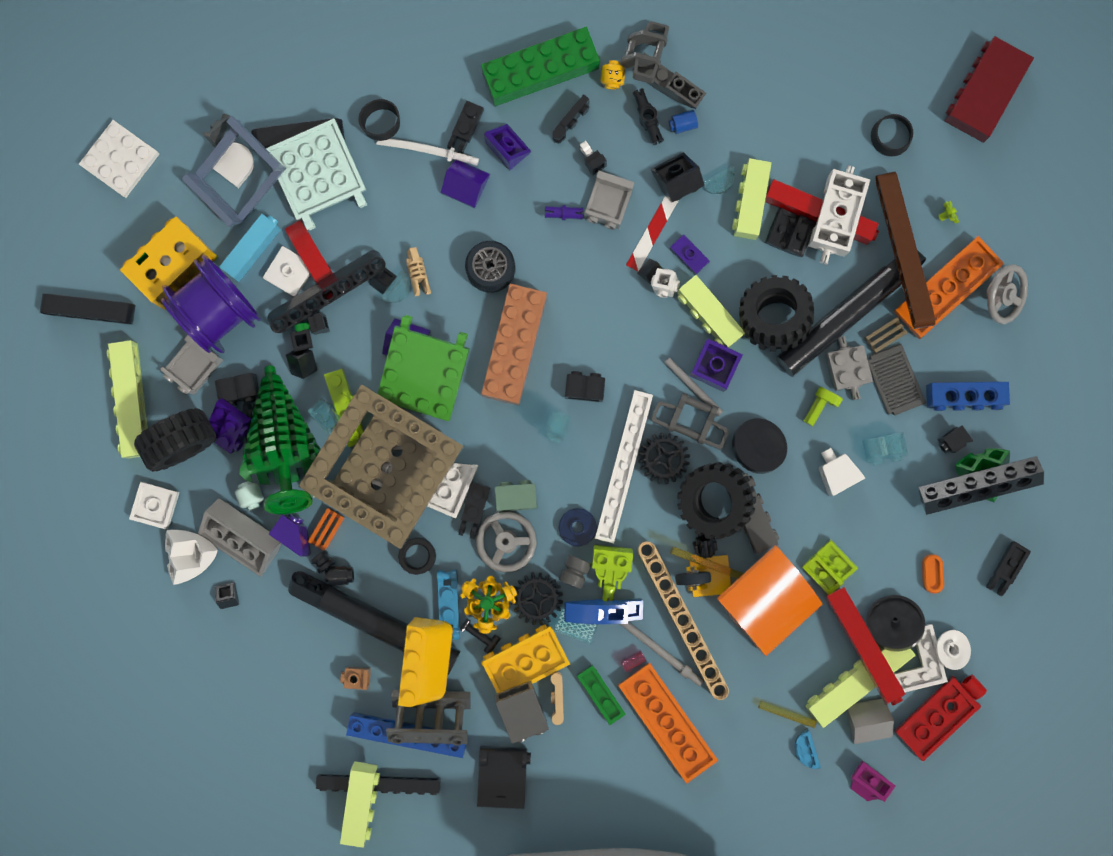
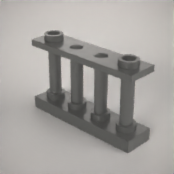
[386,690,471,746]

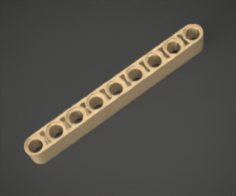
[637,541,729,700]

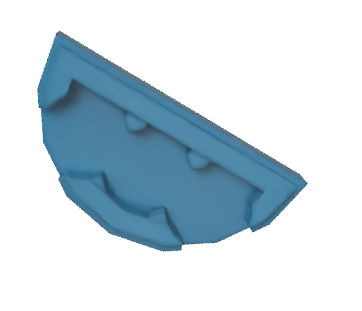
[794,729,821,769]

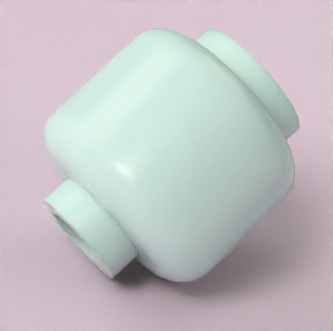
[235,481,264,511]

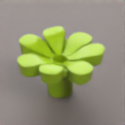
[938,201,960,224]

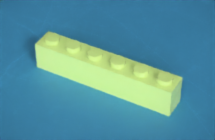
[107,340,148,459]
[805,647,916,728]

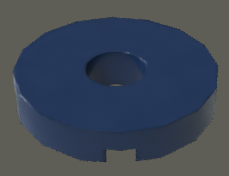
[559,508,597,547]

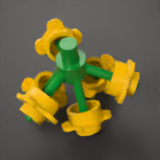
[460,576,517,634]

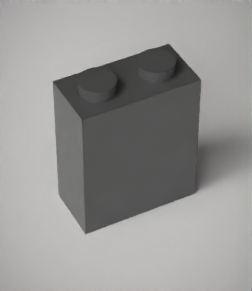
[495,681,549,744]

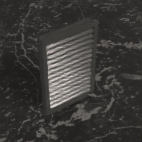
[868,344,926,416]

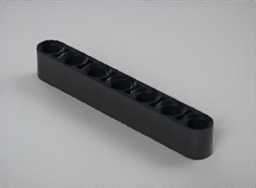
[267,250,386,333]

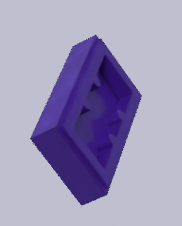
[670,234,710,275]

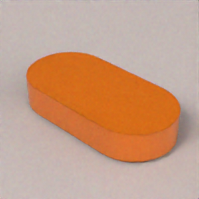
[922,555,944,593]

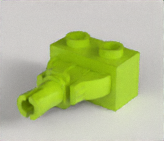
[592,544,633,601]

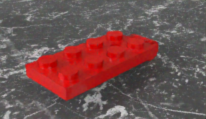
[894,674,987,762]

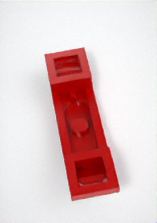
[285,220,333,293]

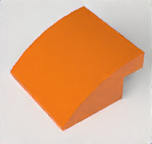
[717,545,823,656]

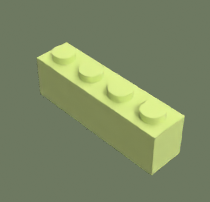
[732,158,772,240]
[677,275,745,348]
[340,761,380,848]

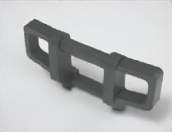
[620,21,669,84]
[651,393,729,449]

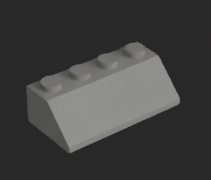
[198,498,282,577]

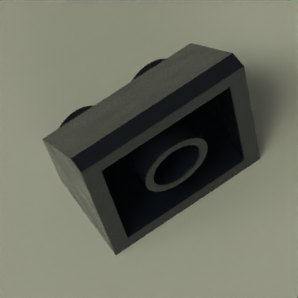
[651,152,705,203]

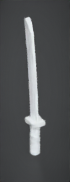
[376,139,479,166]

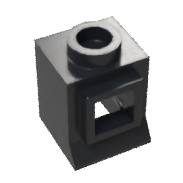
[937,425,973,453]

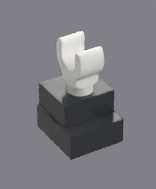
[580,141,607,175]

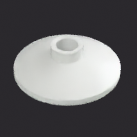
[936,630,971,670]

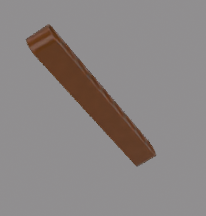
[875,171,935,329]

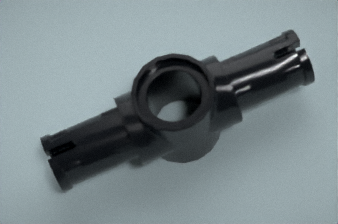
[633,88,664,145]

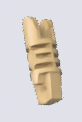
[406,247,431,296]

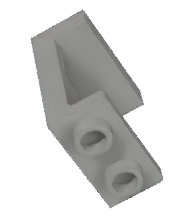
[584,171,635,230]
[160,335,223,395]

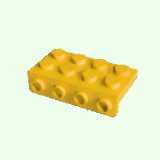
[481,624,570,693]

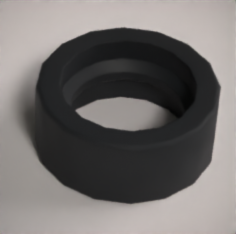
[398,538,436,575]

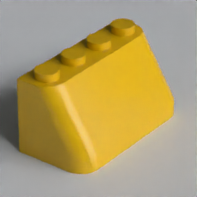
[398,617,453,707]

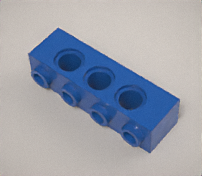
[926,382,1010,411]

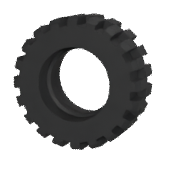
[739,275,814,352]
[134,408,216,472]
[677,462,756,539]

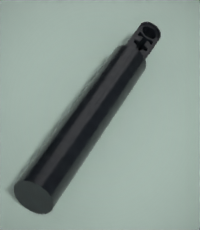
[776,250,927,377]
[288,571,461,675]

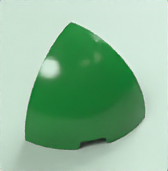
[955,448,1010,503]

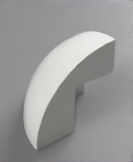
[165,530,218,585]

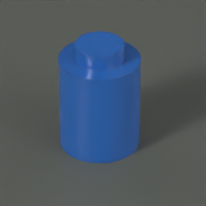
[668,110,698,134]

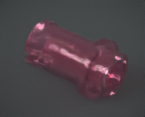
[621,650,647,672]

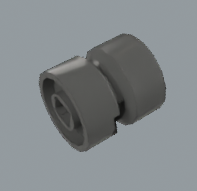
[559,555,592,589]

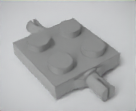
[826,336,873,400]

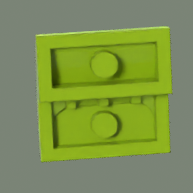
[802,539,858,595]

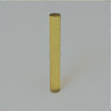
[758,701,817,728]

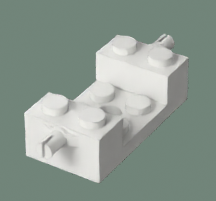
[808,166,870,265]

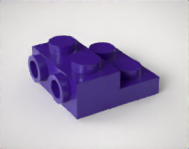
[209,398,252,454]

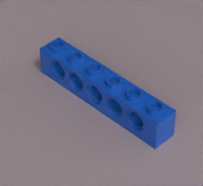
[346,712,466,758]

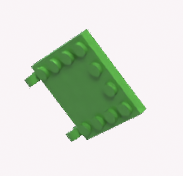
[378,315,470,421]

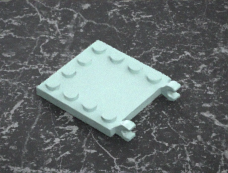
[266,119,367,231]

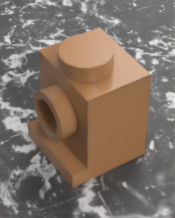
[340,667,371,690]

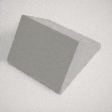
[847,698,894,744]

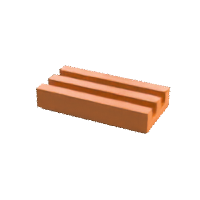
[308,508,345,551]

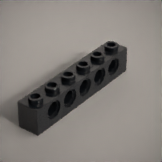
[919,456,1044,515]

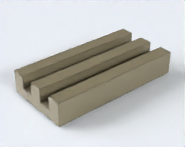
[864,317,908,354]

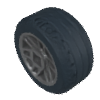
[465,241,516,293]

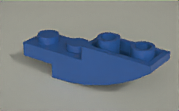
[564,598,643,624]

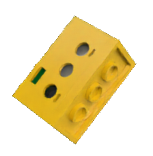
[120,216,218,309]

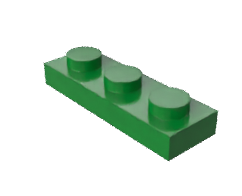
[577,664,626,725]

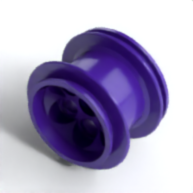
[161,255,262,354]

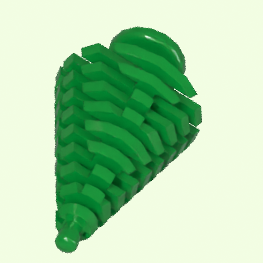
[239,365,321,514]

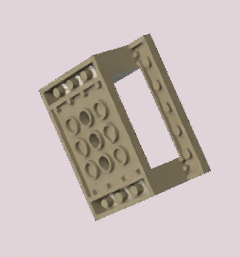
[298,384,464,549]

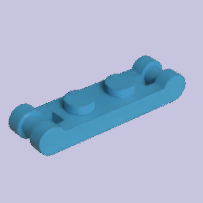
[437,570,460,640]

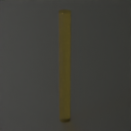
[670,547,744,579]

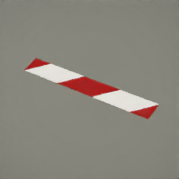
[626,196,679,271]

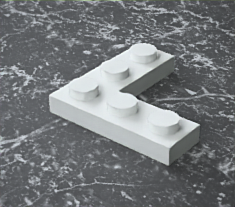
[894,624,948,692]

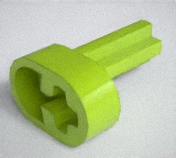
[803,386,843,427]

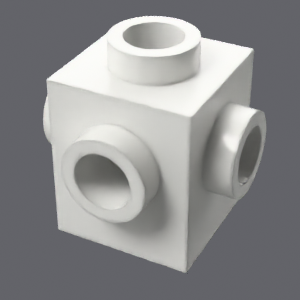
[651,268,680,298]

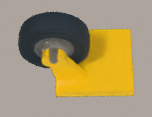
[675,555,731,597]

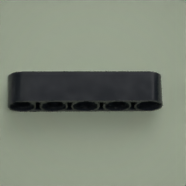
[251,118,345,151]
[40,294,136,324]

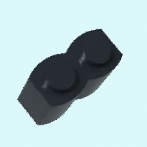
[565,371,605,402]
[215,373,259,406]

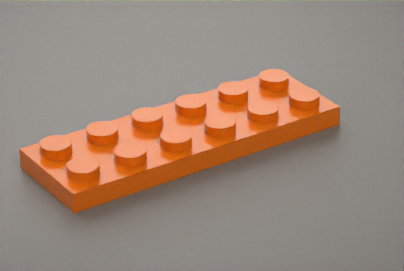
[893,236,1004,339]
[618,662,718,784]

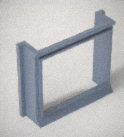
[182,116,286,227]

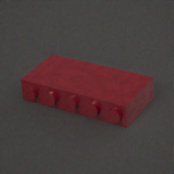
[944,36,1034,143]

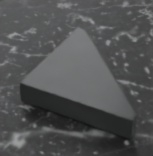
[203,114,230,147]

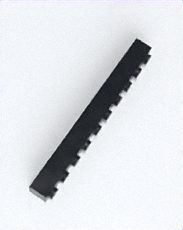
[316,774,441,795]

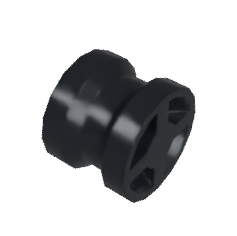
[310,550,335,574]

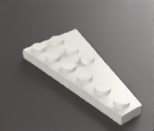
[372,462,479,518]

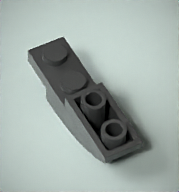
[633,52,706,109]

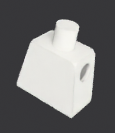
[818,448,865,497]

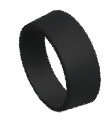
[358,99,400,141]
[871,114,914,157]

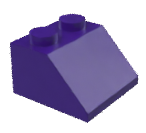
[269,514,311,557]

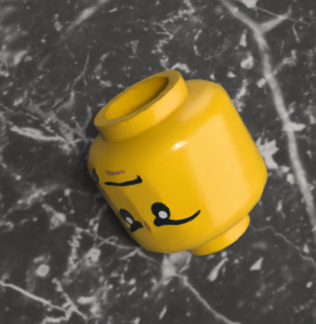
[600,60,626,90]

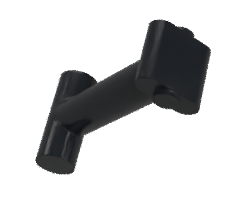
[459,618,501,654]

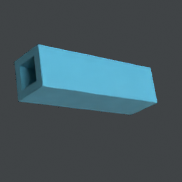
[219,214,281,282]

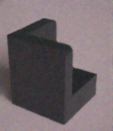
[286,349,317,379]

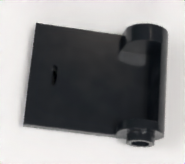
[477,746,531,809]

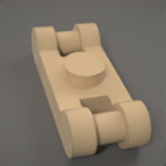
[551,671,564,725]

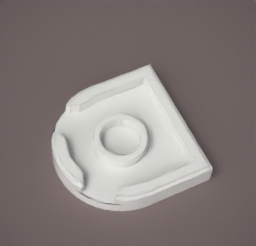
[213,143,254,189]

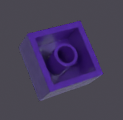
[689,339,743,392]

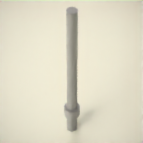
[620,621,704,687]

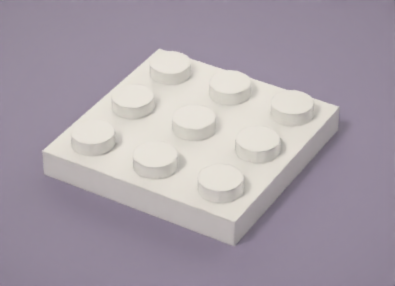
[79,120,159,198]

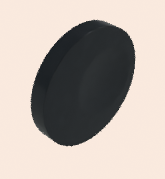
[732,418,787,474]
[866,595,925,652]

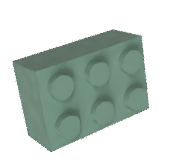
[495,480,538,512]

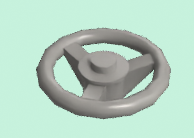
[986,264,1028,325]
[476,511,537,572]

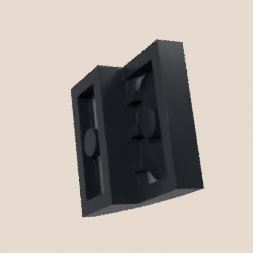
[765,208,816,257]

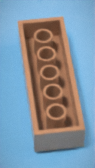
[481,284,547,406]

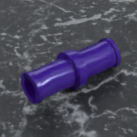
[545,205,583,220]

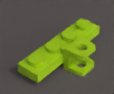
[324,368,364,447]

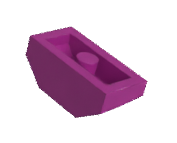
[850,761,896,802]

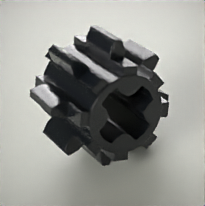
[693,534,718,559]

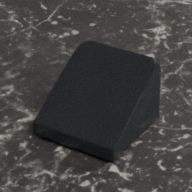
[370,268,398,295]
[290,329,313,352]
[215,582,239,609]

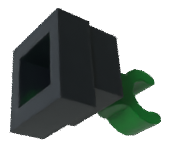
[294,312,330,335]

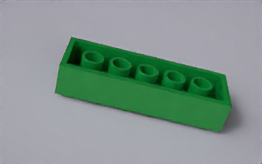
[481,26,600,107]

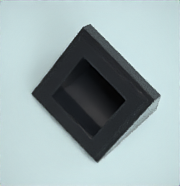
[637,259,662,284]

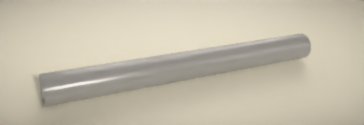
[664,357,723,416]

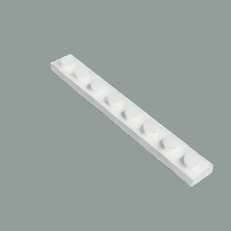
[595,390,653,544]

